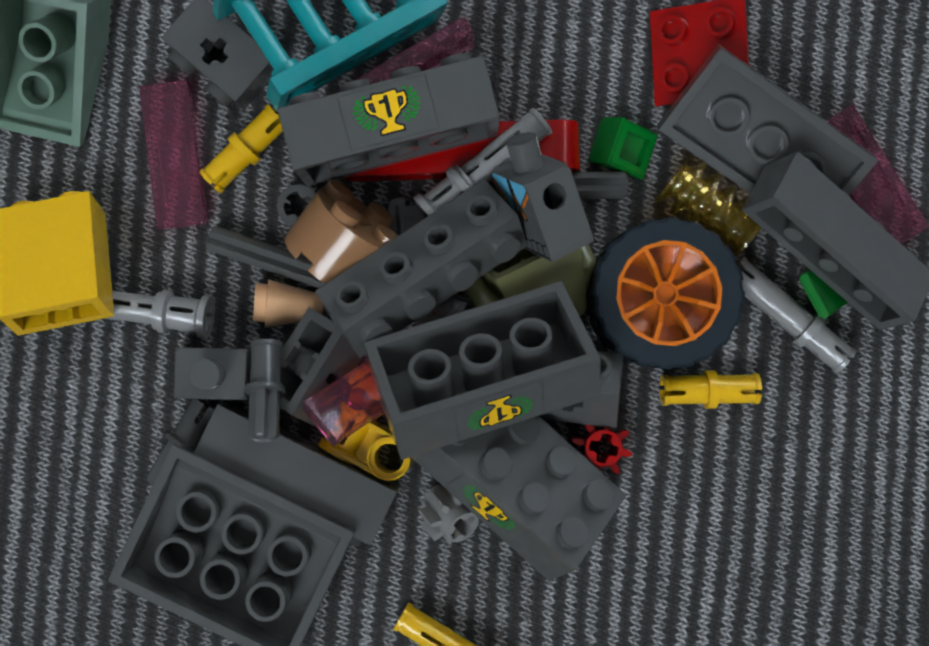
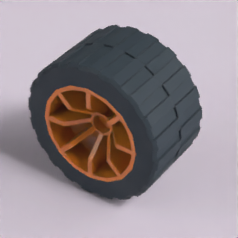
[586,217,745,369]

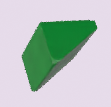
[588,117,658,180]
[798,268,848,319]

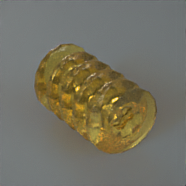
[655,160,761,257]

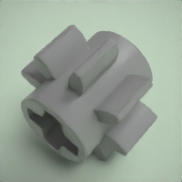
[419,484,479,543]

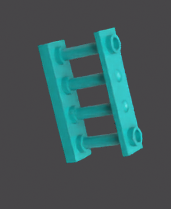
[212,0,448,112]

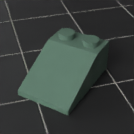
[0,0,111,147]

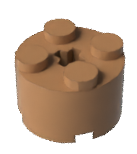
[285,179,398,284]

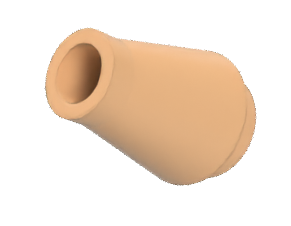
[253,279,323,327]

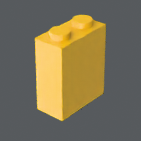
[0,191,114,336]

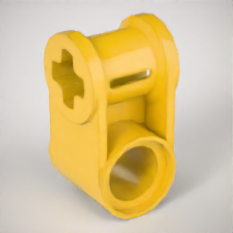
[318,402,414,481]

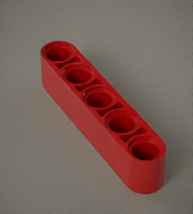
[343,120,580,182]

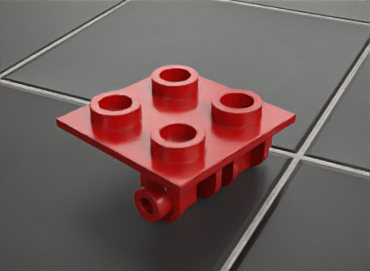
[650,0,749,107]

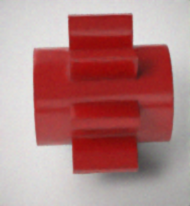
[571,424,632,474]

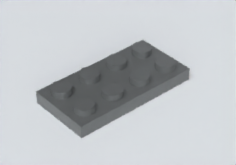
[657,44,879,195]

